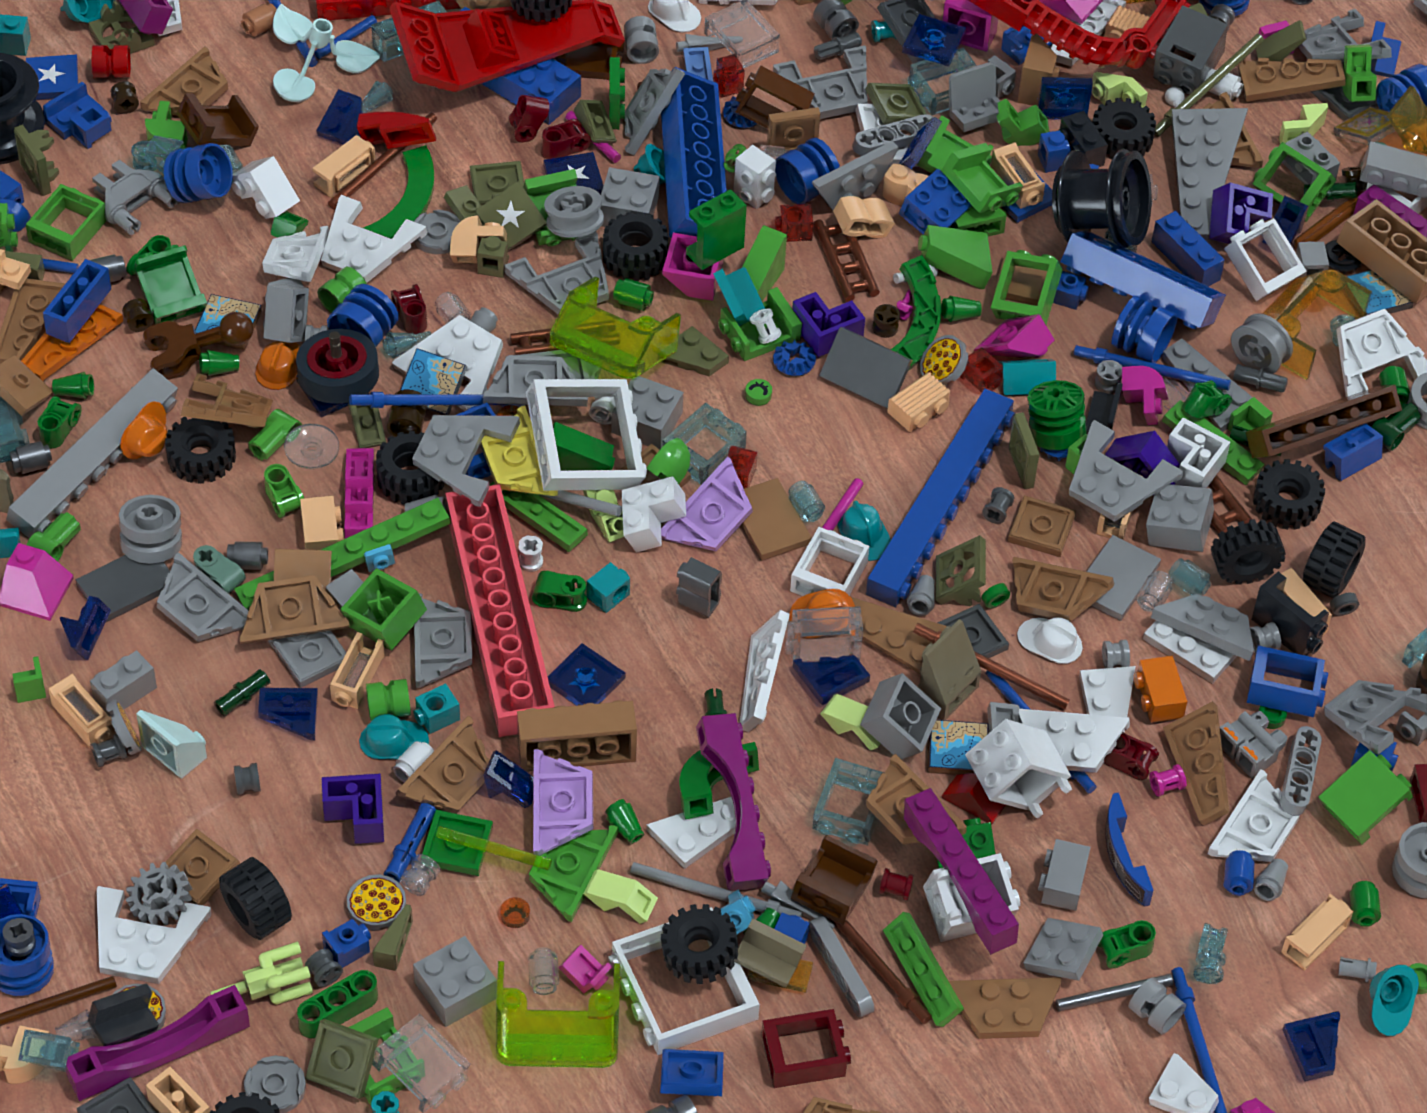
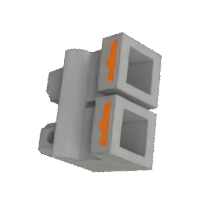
[1220,711,1288,779]

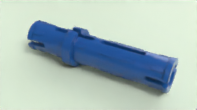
[384,803,436,883]

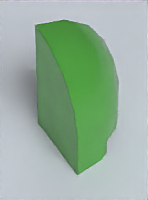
[646,438,690,484]

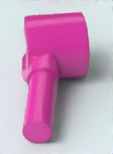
[896,289,913,321]

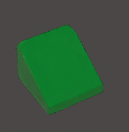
[271,211,309,238]

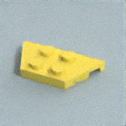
[480,405,558,496]

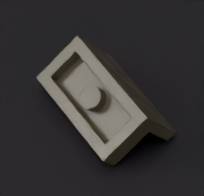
[734,919,807,987]

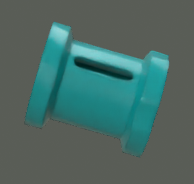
[871,20,897,43]
[371,1091,400,1113]

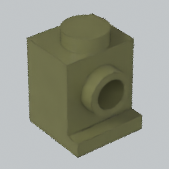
[477,236,509,278]

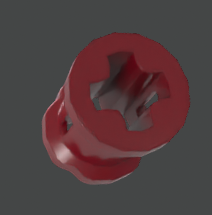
[879,868,914,901]

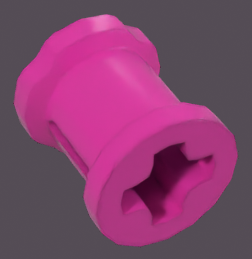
[1149,764,1187,797]

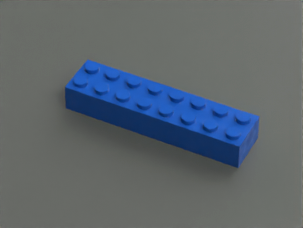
[661,67,727,238]

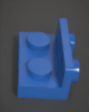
[43,82,104,140]

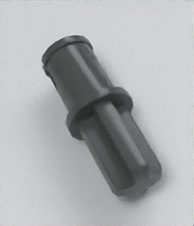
[813,32,862,60]
[1233,364,1288,392]

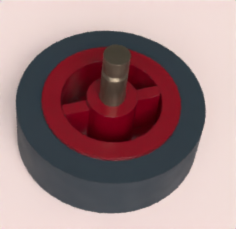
[296,329,379,404]

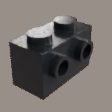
[1059,110,1108,167]

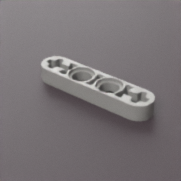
[852,114,938,156]
[1280,726,1322,816]
[808,916,875,1018]

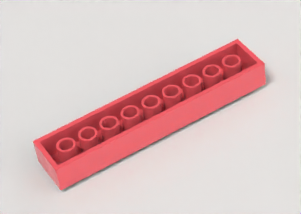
[445,484,555,737]

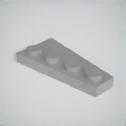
[1162,338,1253,432]

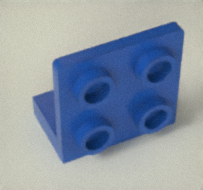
[899,169,972,235]

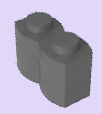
[676,557,722,618]

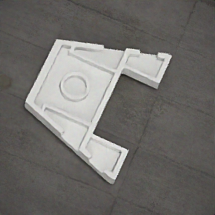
[321,195,428,283]
[1336,309,1427,397]
[392,315,503,411]
[97,886,211,984]

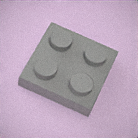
[1023,918,1103,981]

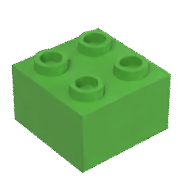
[341,568,427,651]

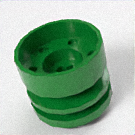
[1027,380,1086,450]

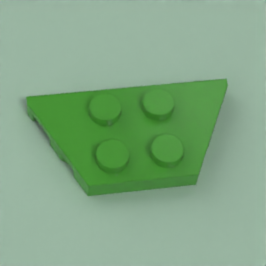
[529,825,618,922]

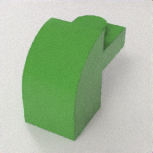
[1342,44,1377,102]
[996,99,1050,146]
[145,101,188,156]

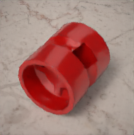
[91,45,131,78]

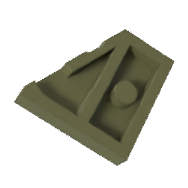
[655,326,729,377]

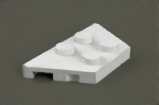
[262,226,329,282]
[1018,709,1130,773]
[1208,769,1300,862]

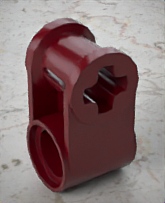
[509,95,549,143]
[541,119,592,160]
[391,284,427,335]
[1104,732,1159,780]

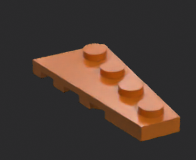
[21,304,124,381]

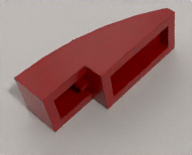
[357,112,437,149]

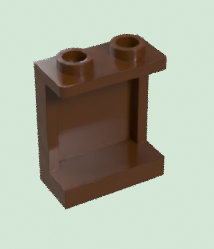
[555,38,625,80]
[177,93,259,146]
[791,835,878,925]

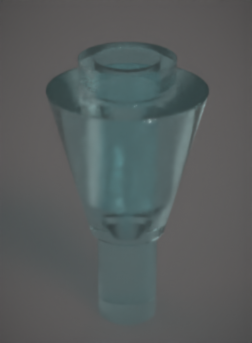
[351,81,393,120]
[383,331,431,358]

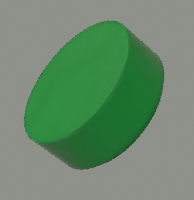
[981,583,1010,608]
[1258,706,1287,729]

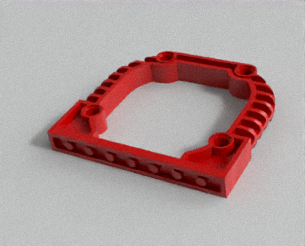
[968,0,1191,69]

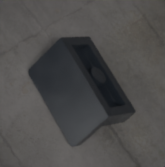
[1086,383,1123,435]
[87,983,159,1046]

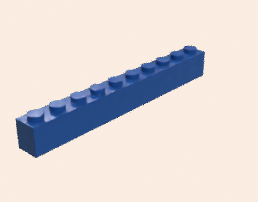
[866,389,1016,608]

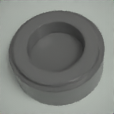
[1330,593,1360,616]

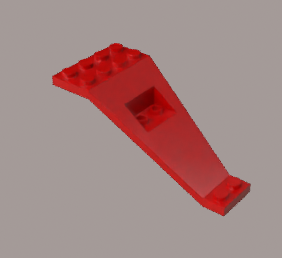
[389,0,625,92]

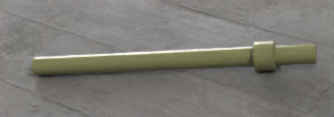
[1154,33,1264,137]

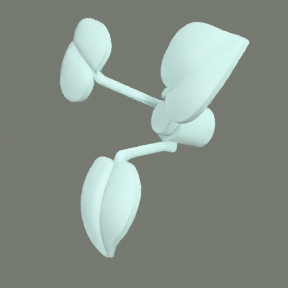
[273,4,381,102]

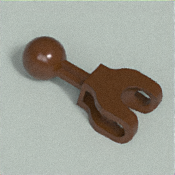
[143,312,254,380]

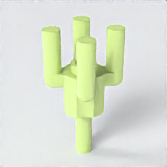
[210,941,313,1005]

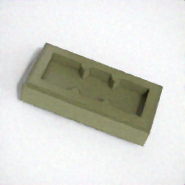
[443,185,485,226]

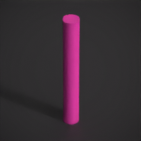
[565,111,621,163]
[822,478,863,531]

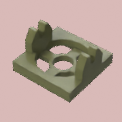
[88,0,155,54]
[14,125,59,196]
[935,535,986,606]

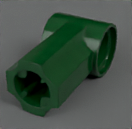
[1372,402,1422,451]

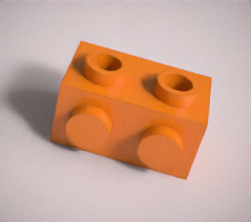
[1134,655,1188,722]

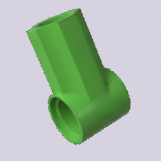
[248,409,302,461]
[27,512,81,562]

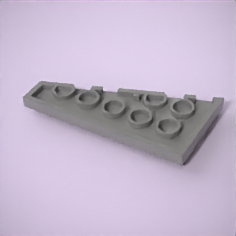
[1171,108,1248,240]

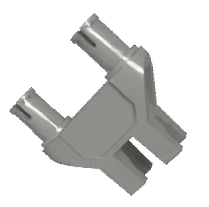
[92,160,179,235]

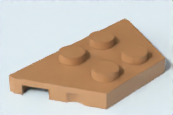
[140,46,228,115]
[1203,92,1263,168]
[1012,557,1114,622]
[240,575,349,644]
[396,715,495,814]
[866,754,967,845]
[949,977,1062,1039]

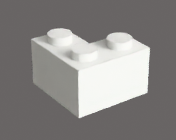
[231,156,300,219]
[1167,418,1230,488]
[622,476,686,553]

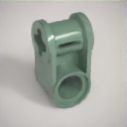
[193,545,246,594]

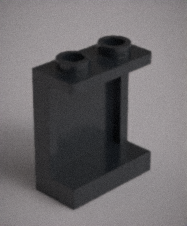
[1251,571,1329,656]

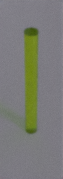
[436,826,552,870]

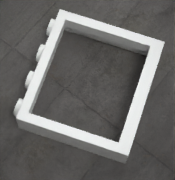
[526,379,647,491]
[609,907,760,1055]

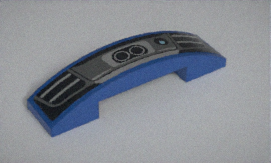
[1105,792,1154,907]

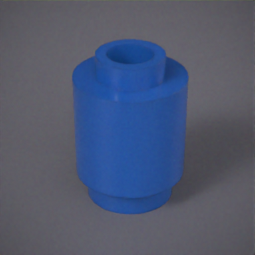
[1224,850,1255,896]

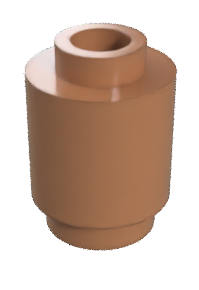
[241,3,277,36]

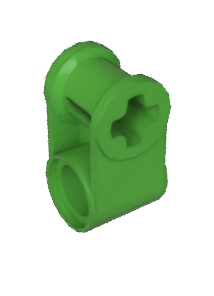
[264,464,304,518]

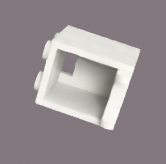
[965,719,1072,818]
[923,853,1020,942]

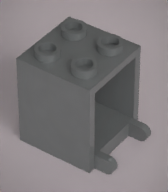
[1153,5,1228,94]

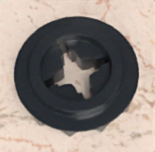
[1325,240,1362,275]

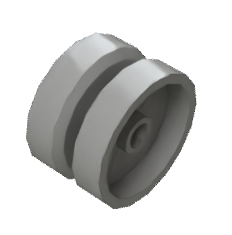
[119,495,182,564]
[1392,822,1427,898]

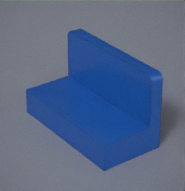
[1371,21,1401,78]

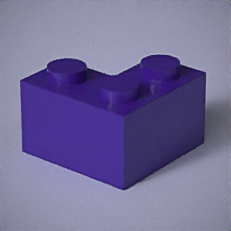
[1209,182,1273,244]
[792,292,865,357]
[1105,430,1180,496]
[322,773,384,844]

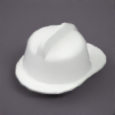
[648,0,701,33]
[1017,618,1083,664]

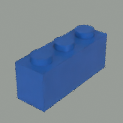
[1151,211,1225,287]
[43,259,111,343]

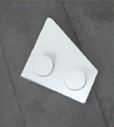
[1149,1053,1219,1113]

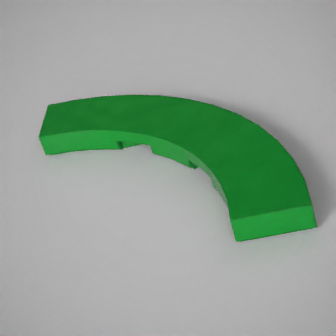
[363,145,435,239]
[890,255,941,371]

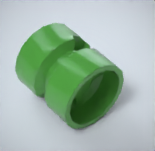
[317,266,366,313]
[366,679,411,721]

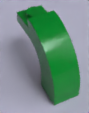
[679,742,759,820]

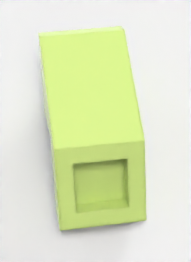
[1091,72,1148,108]
[1279,103,1328,144]
[583,489,624,542]
[820,694,881,750]
[583,869,658,924]

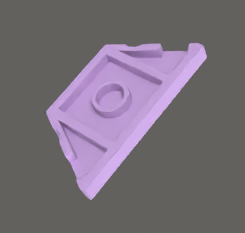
[661,456,753,551]
[533,749,593,856]

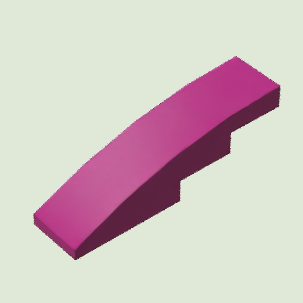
[344,448,374,539]

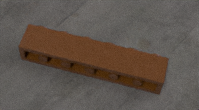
[1245,385,1402,458]

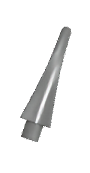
[676,34,743,52]
[761,880,835,929]

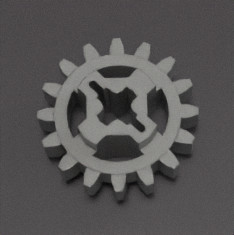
[126,862,192,925]

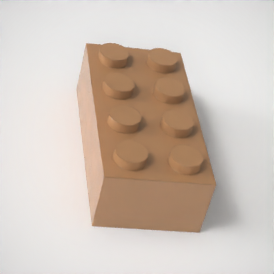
[1336,199,1427,304]
[517,700,637,772]

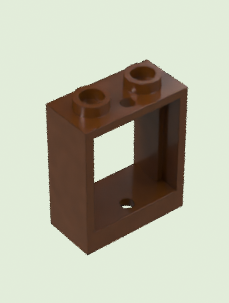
[735,66,815,129]

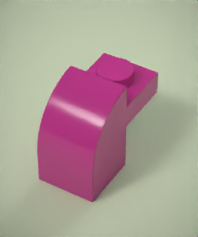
[1122,366,1169,425]

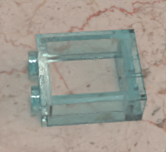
[907,47,977,115]
[662,403,747,485]
[812,758,884,846]

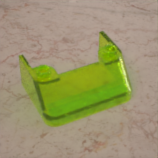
[549,277,681,379]
[496,961,620,1068]

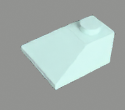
[136,710,207,779]

